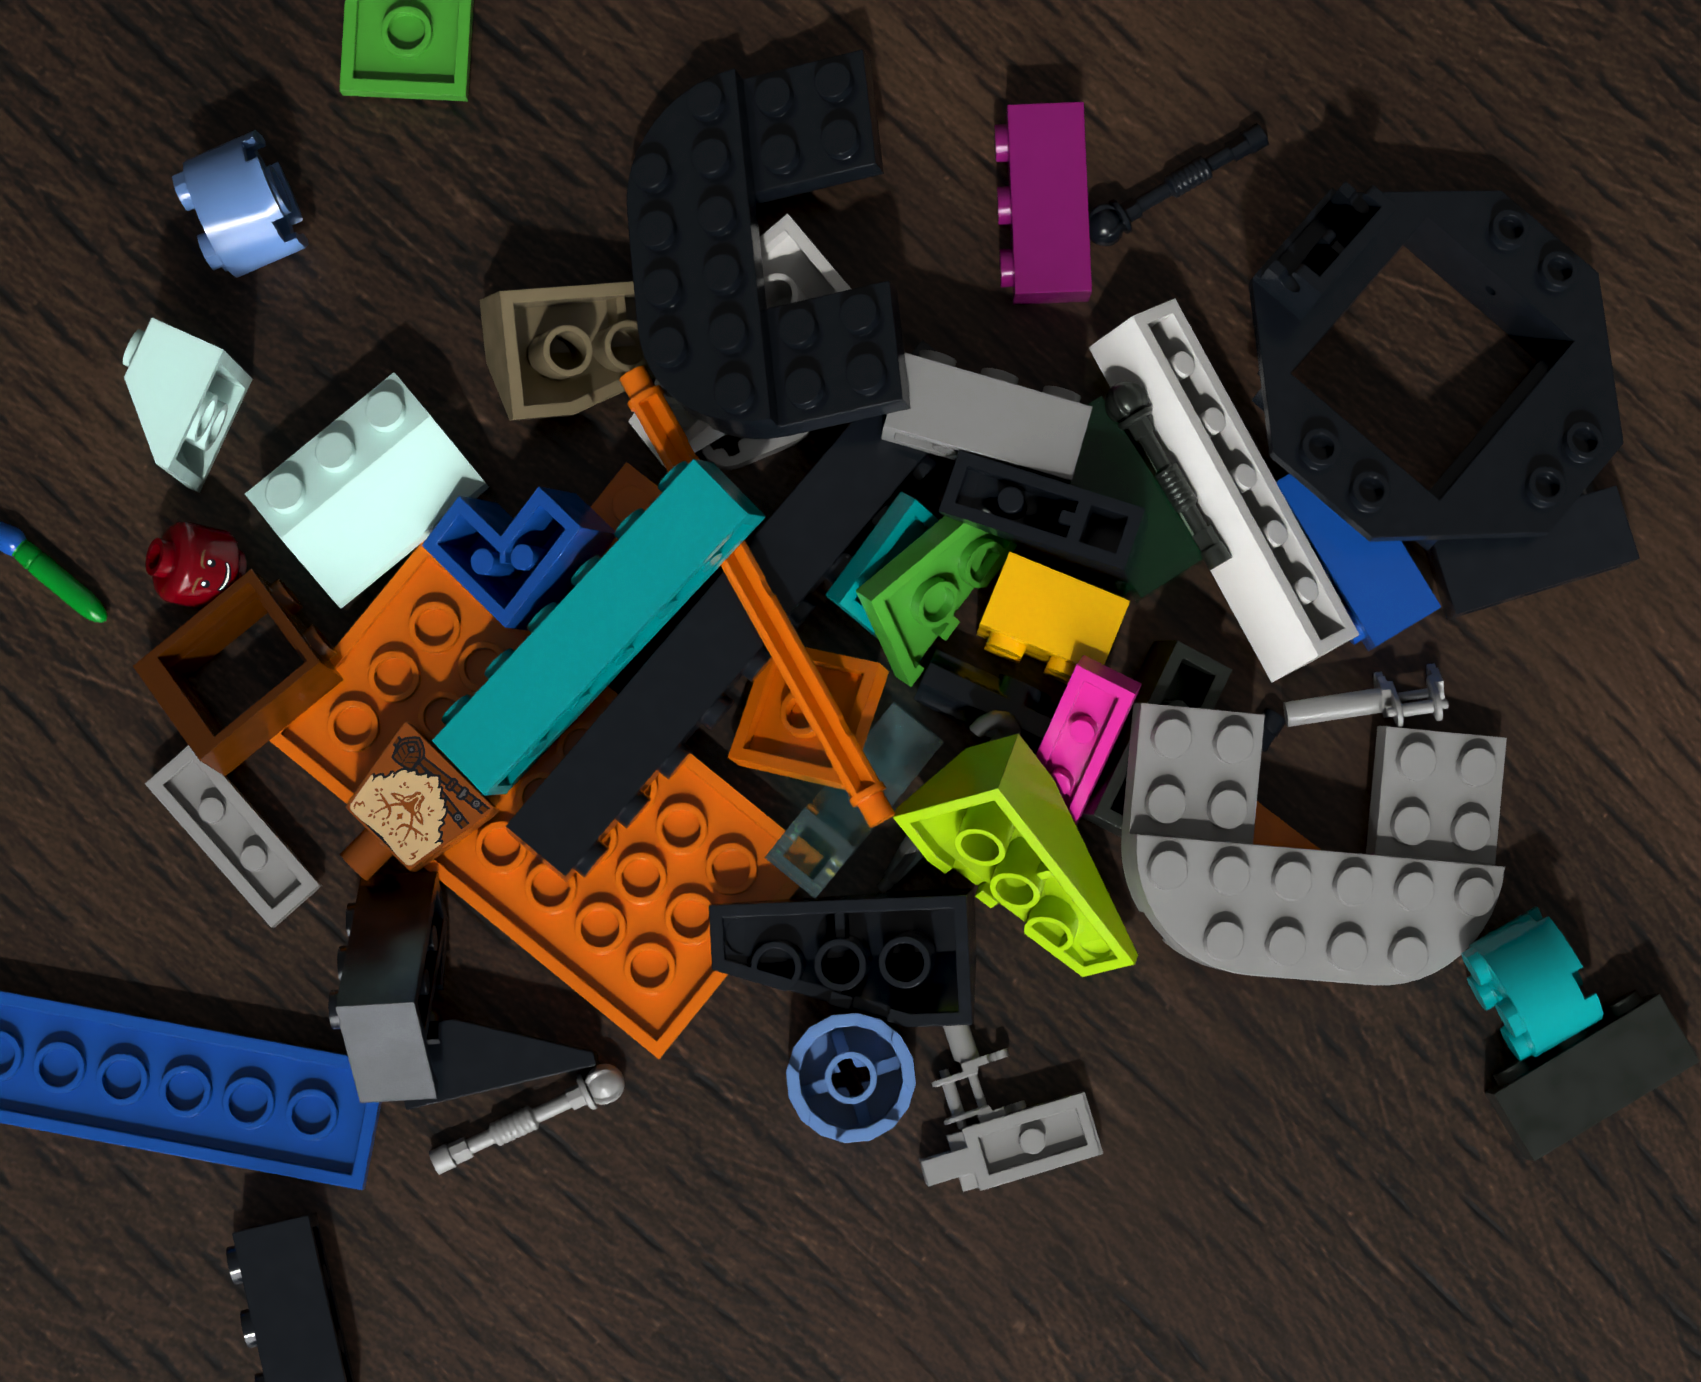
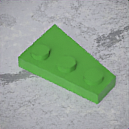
[855,516,1018,687]

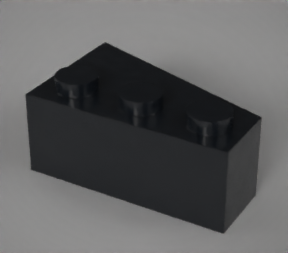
[328,871,448,1103]

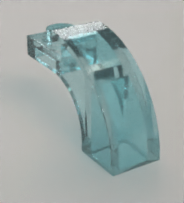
[765,701,945,898]

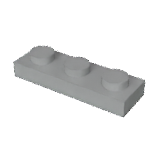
[145,745,323,928]

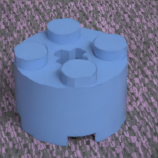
[172,130,308,278]
[786,1012,916,1143]

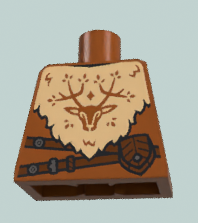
[339,721,500,881]

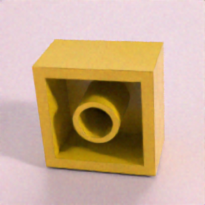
[976,551,1130,684]

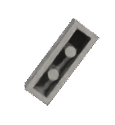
[881,350,1092,484]

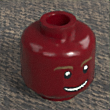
[145,522,247,609]

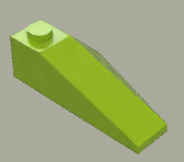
[893,733,1138,977]

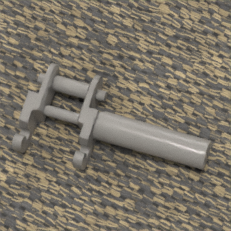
[1283,663,1448,727]
[931,1025,1027,1129]

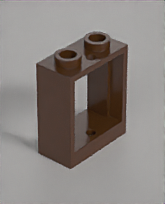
[133,569,344,776]

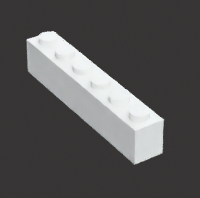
[1088,298,1359,683]

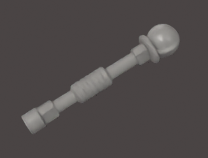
[429,1064,625,1175]

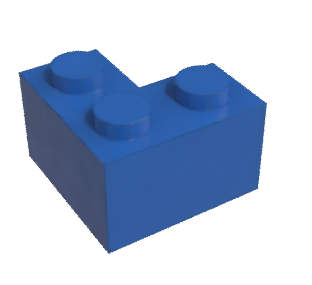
[422,486,616,631]

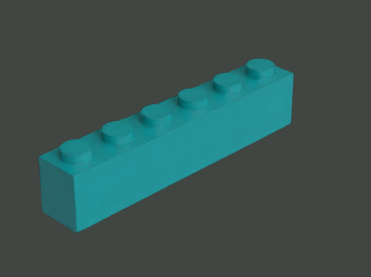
[432,459,766,796]

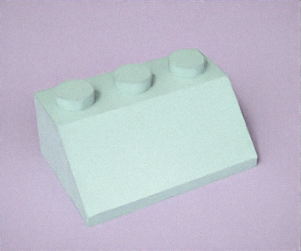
[123,318,253,493]
[245,372,489,609]

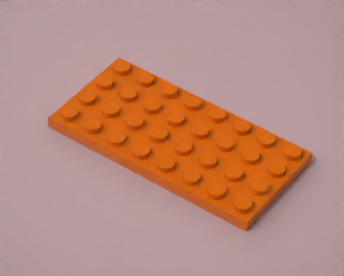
[269,541,821,1059]

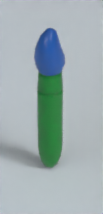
[0,521,108,623]

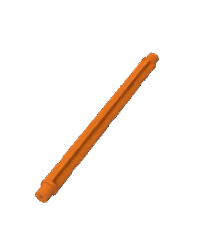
[619,365,896,828]

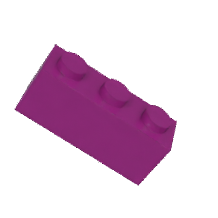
[994,102,1092,305]

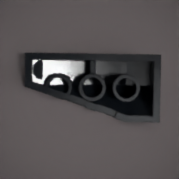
[709,888,977,1027]

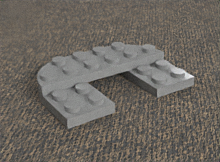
[1121,703,1507,985]

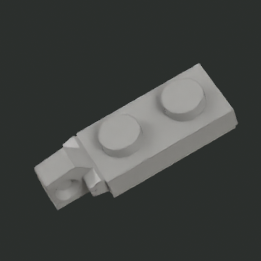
[919,1091,1103,1192]

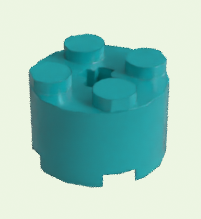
[1461,906,1604,1061]

